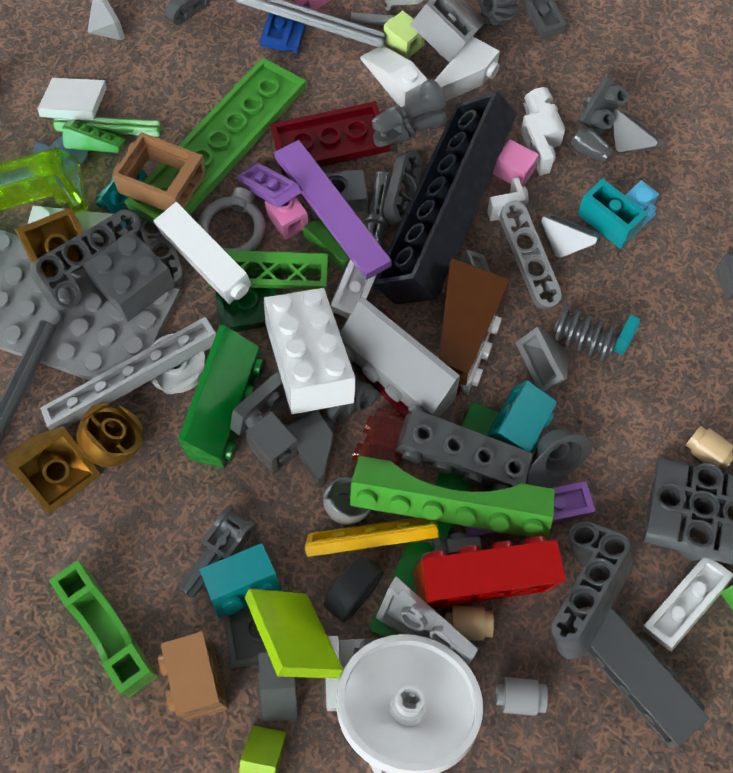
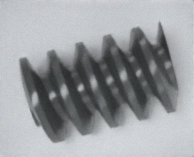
[552,304,621,363]

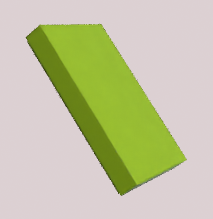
[244,588,344,679]

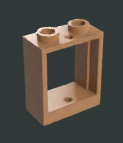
[112,132,206,211]

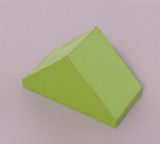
[239,725,287,773]

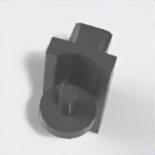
[578,77,629,136]

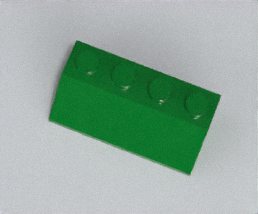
[178,325,265,469]

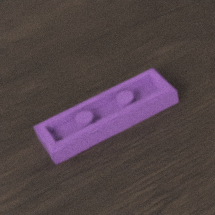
[236,163,301,208]

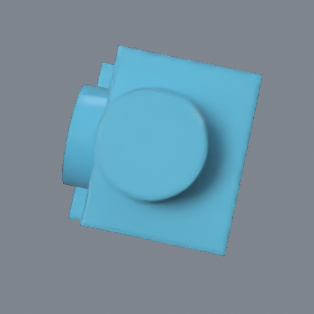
[625,180,659,229]

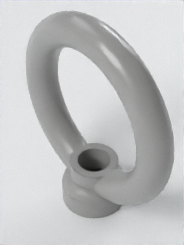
[198,187,266,251]

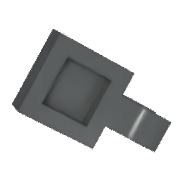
[419,533,482,559]

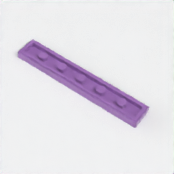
[274,140,392,280]

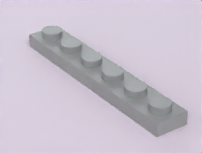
[40,317,216,430]

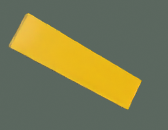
[305,517,439,557]

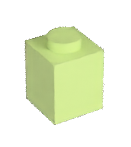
[384,10,425,59]

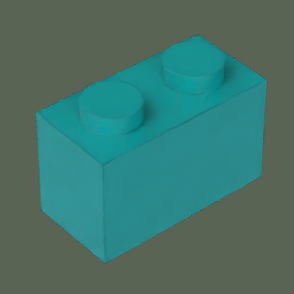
[577,178,648,249]
[486,380,557,453]
[199,543,281,618]

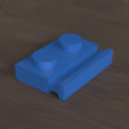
[260,6,310,55]

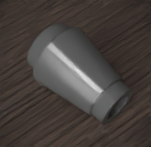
[570,125,614,164]

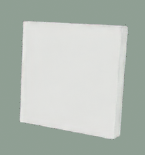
[37,78,106,120]

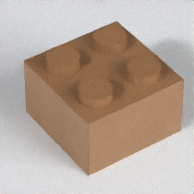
[158,631,229,721]

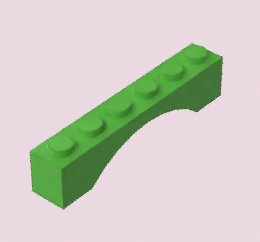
[350,456,555,541]

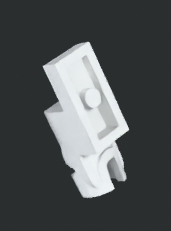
[521,87,565,176]

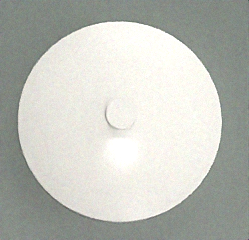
[336,634,483,773]

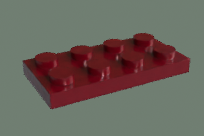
[270,101,390,175]

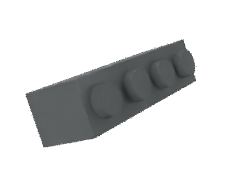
[587,608,710,749]

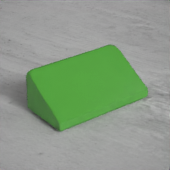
[303,219,350,272]

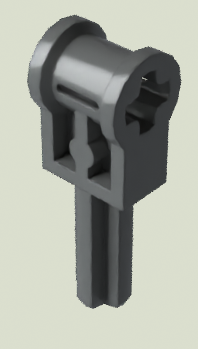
[179,505,257,598]

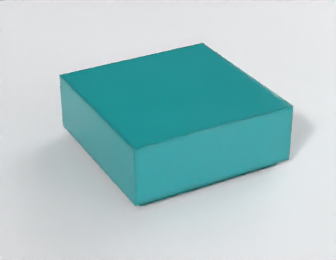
[612,314,641,355]

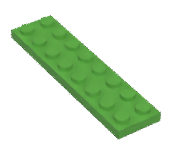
[125,57,306,225]

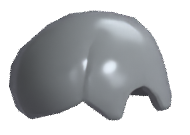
[323,477,371,525]

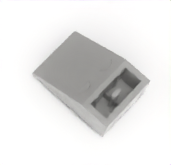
[410,0,486,62]

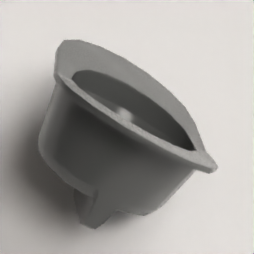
[526,428,592,488]

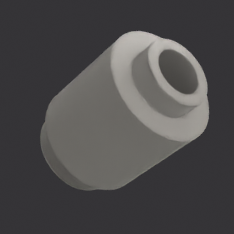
[495,677,548,716]

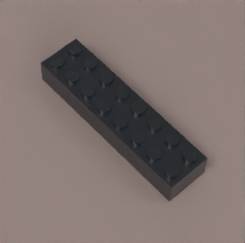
[372,91,517,304]

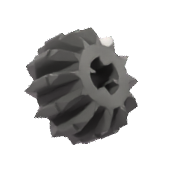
[478,0,519,26]

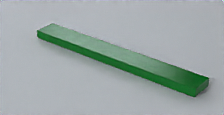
[369,402,498,638]

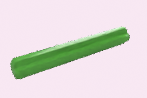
[53,117,162,137]

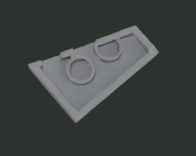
[376,577,478,666]

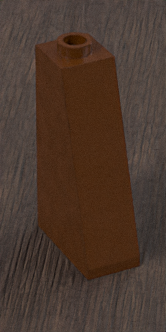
[439,258,510,386]

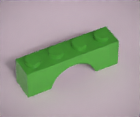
[49,560,159,698]

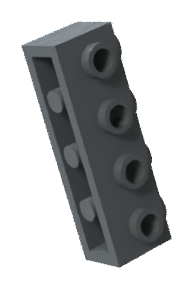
[394,408,533,491]

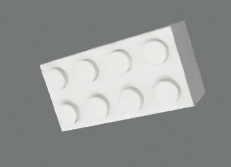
[264,288,355,415]

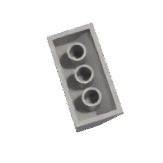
[340,297,460,418]

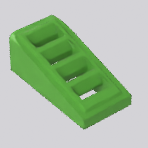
[62,120,126,153]

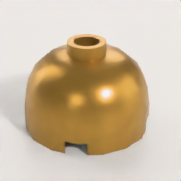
[76,403,143,467]

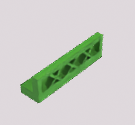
[207,250,330,290]

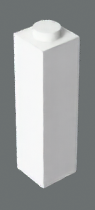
[154,202,252,304]

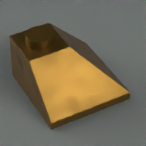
[15,207,84,278]
[4,426,101,514]

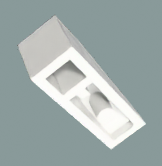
[435,37,500,101]
[360,46,427,107]

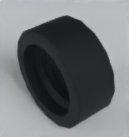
[323,556,383,623]

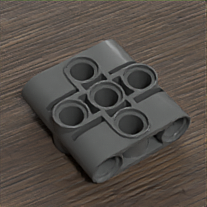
[643,458,733,565]

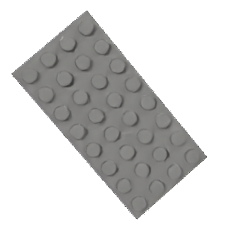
[0,230,181,395]

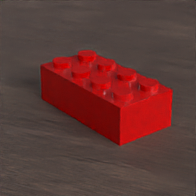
[413,536,566,609]

